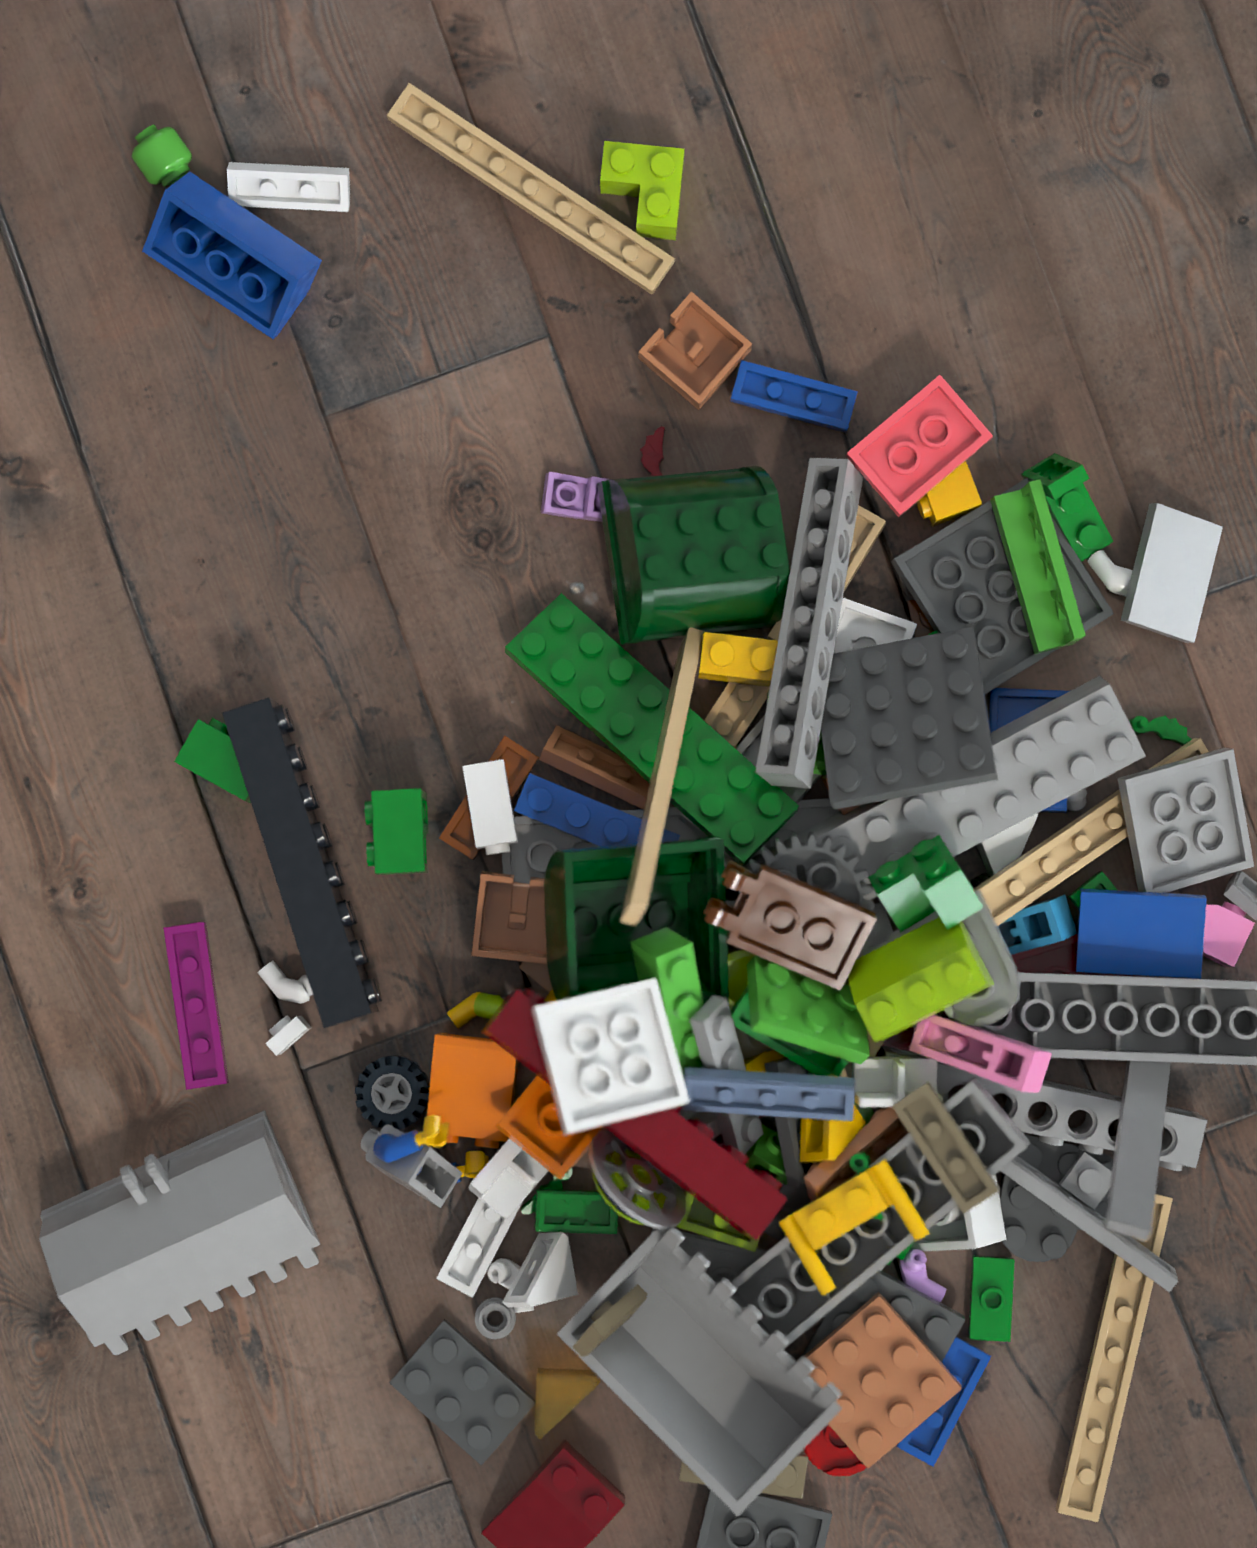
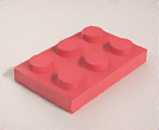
[846,375,993,517]

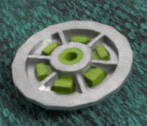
[589,1130,686,1230]

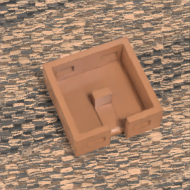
[638,291,752,410]
[471,871,547,964]

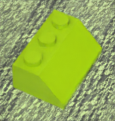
[847,917,994,1042]

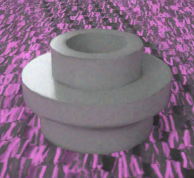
[475,1297,516,1339]

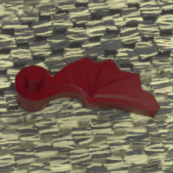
[640,426,665,477]

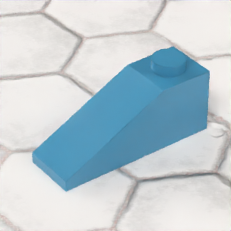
[997,895,1077,955]

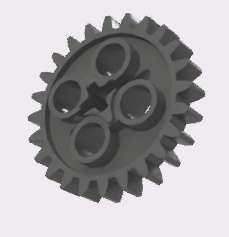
[738,832,875,910]

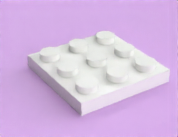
[531,978,690,1135]

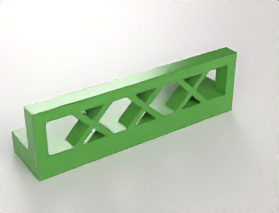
[990,479,1086,654]

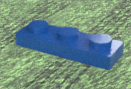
[730,360,858,433]
[896,1336,991,1467]

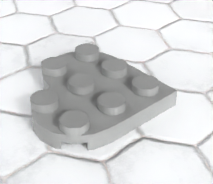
[886,890,1020,1027]

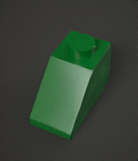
[174,718,251,804]

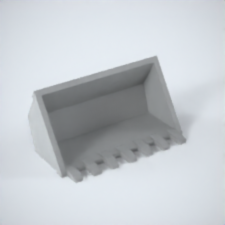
[39,1110,321,1355]
[557,1227,842,1517]

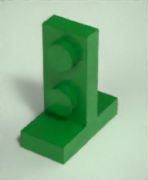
[1021,453,1114,562]

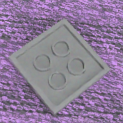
[1117,747,1254,893]

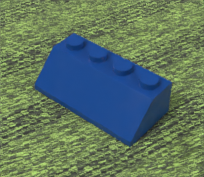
[142,172,322,339]

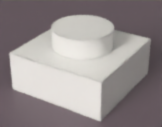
[265,1015,312,1056]

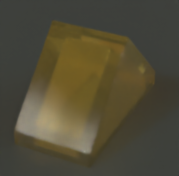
[534,1368,601,1439]

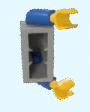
[361,1115,489,1208]

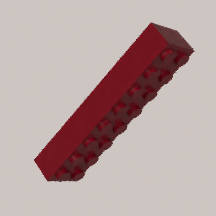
[481,988,787,1240]

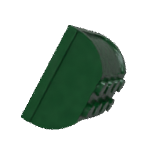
[597,466,790,644]
[544,837,729,1005]

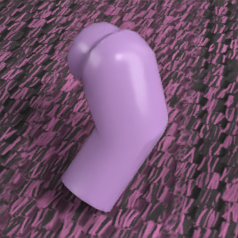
[899,1248,946,1302]

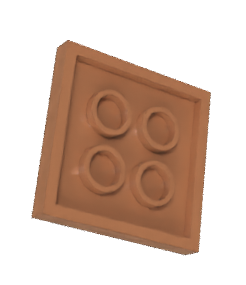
[804,1292,962,1469]

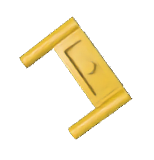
[778,1159,930,1296]

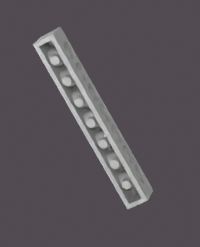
[756,458,863,789]
[879,1046,1207,1171]

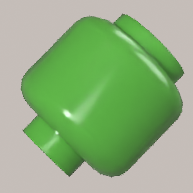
[132,125,192,188]

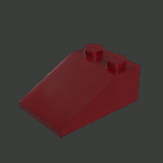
[481,1440,625,1548]

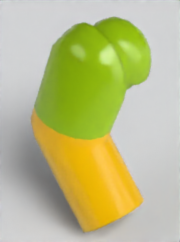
[447,992,504,1029]

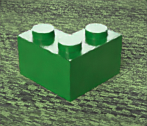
[365,788,429,875]
[868,835,984,932]

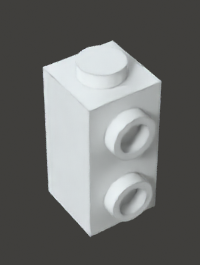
[463,759,518,855]

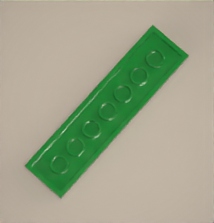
[505,593,799,866]

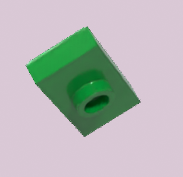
[534,1189,618,1234]
[968,1255,1015,1342]

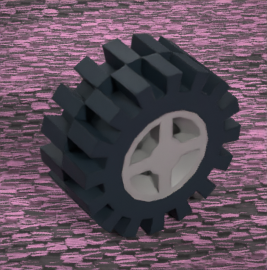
[355,1055,430,1130]

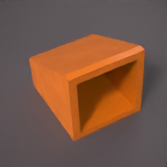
[427,1032,519,1148]

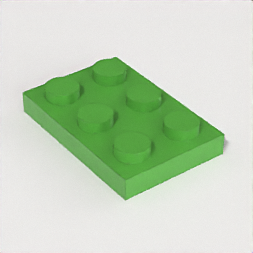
[747,955,870,1065]

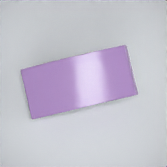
[541,472,608,522]

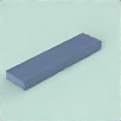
[684,1067,855,1121]

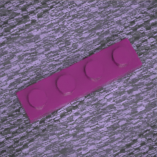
[163,922,229,1090]

